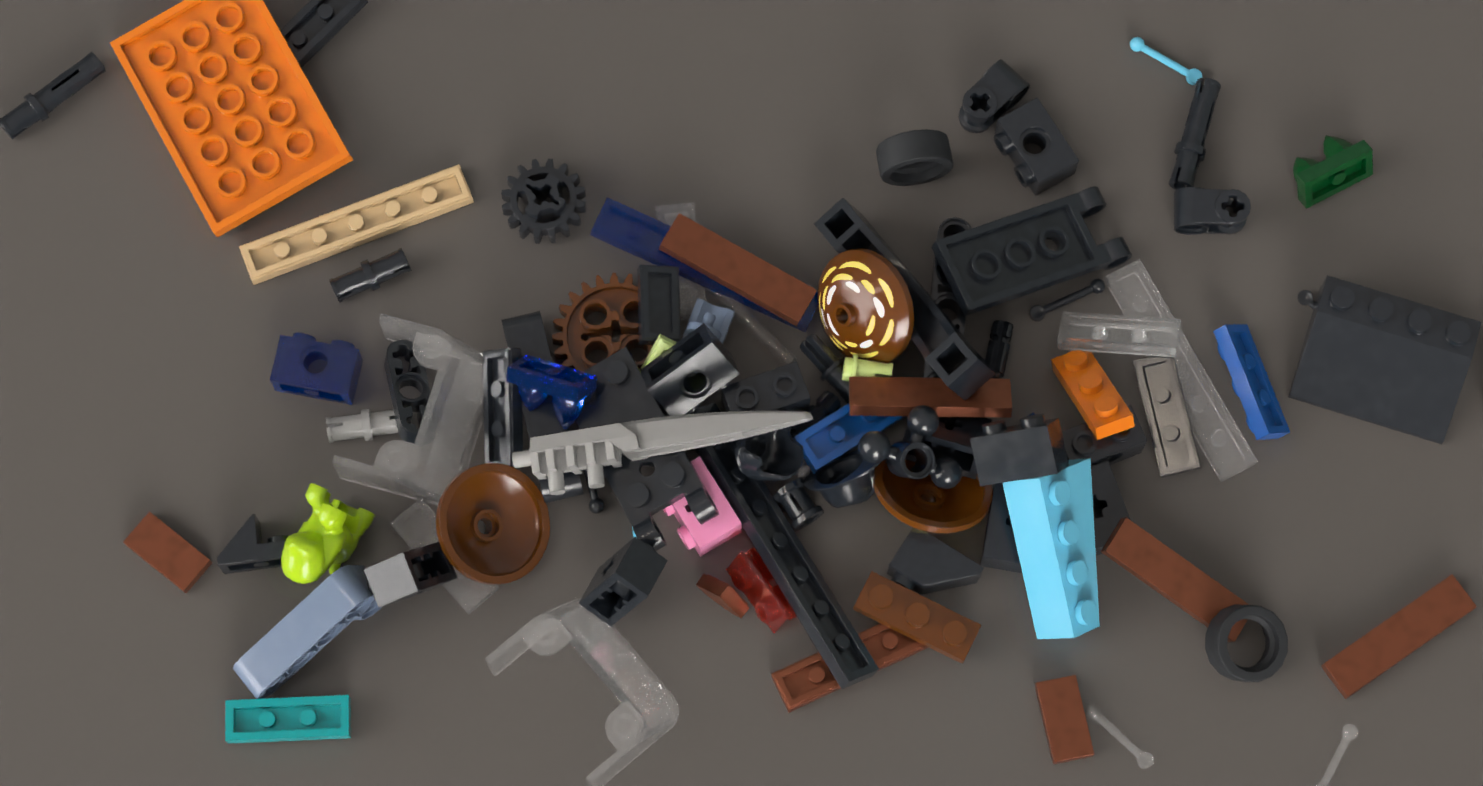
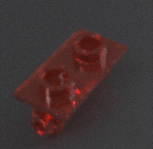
[726,547,797,633]

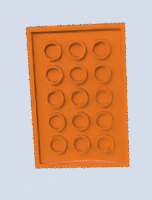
[110,0,353,238]

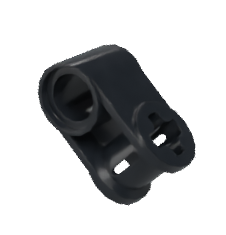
[958,59,1030,133]
[1174,187,1251,235]

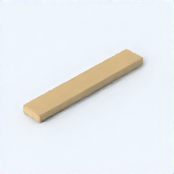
[239,164,474,285]

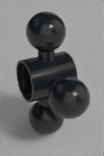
[858,405,962,489]

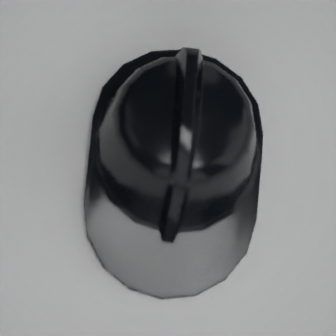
[804,449,881,508]

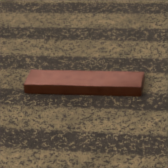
[659,213,817,327]
[849,377,1012,418]
[1101,517,1249,643]
[1321,574,1477,699]
[771,623,929,713]

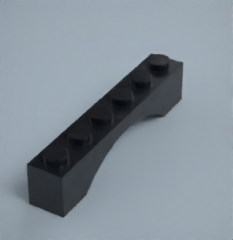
[814,198,995,401]

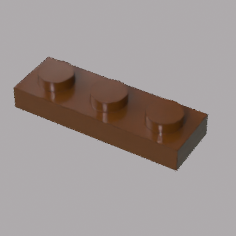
[853,571,982,664]

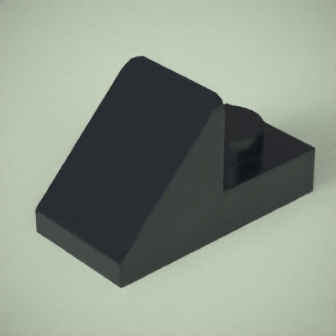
[217,514,288,574]

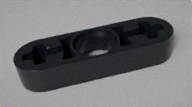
[384,340,436,446]

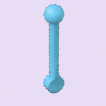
[1130,37,1202,85]

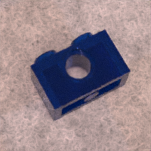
[270,333,363,405]

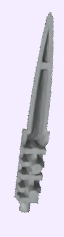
[512,411,813,495]

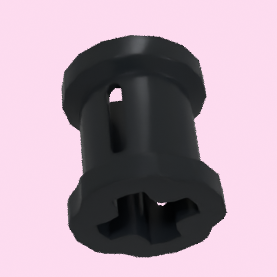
[773,478,824,531]

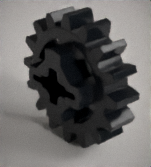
[501,158,586,244]

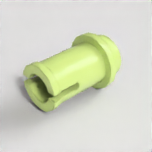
[842,354,893,381]

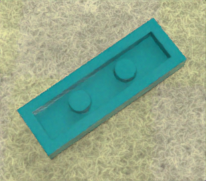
[225,695,351,744]

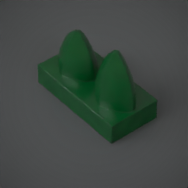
[1293,135,1373,209]

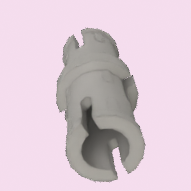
[326,409,398,443]

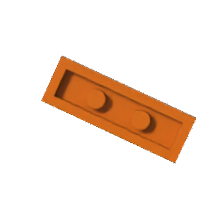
[1051,346,1135,440]

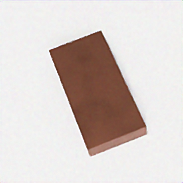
[123,511,212,594]
[1035,675,1094,764]

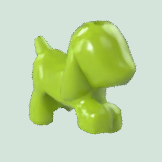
[281,483,375,584]

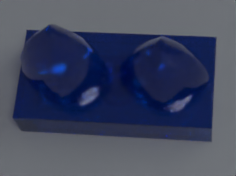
[506,355,597,429]

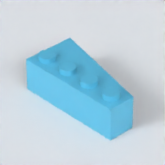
[1003,458,1100,639]

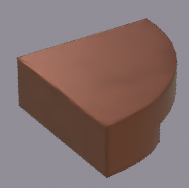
[696,574,750,619]

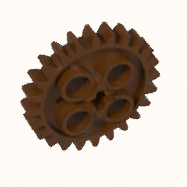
[552,273,653,379]

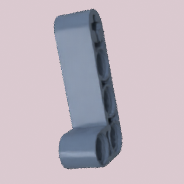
[233,565,382,699]

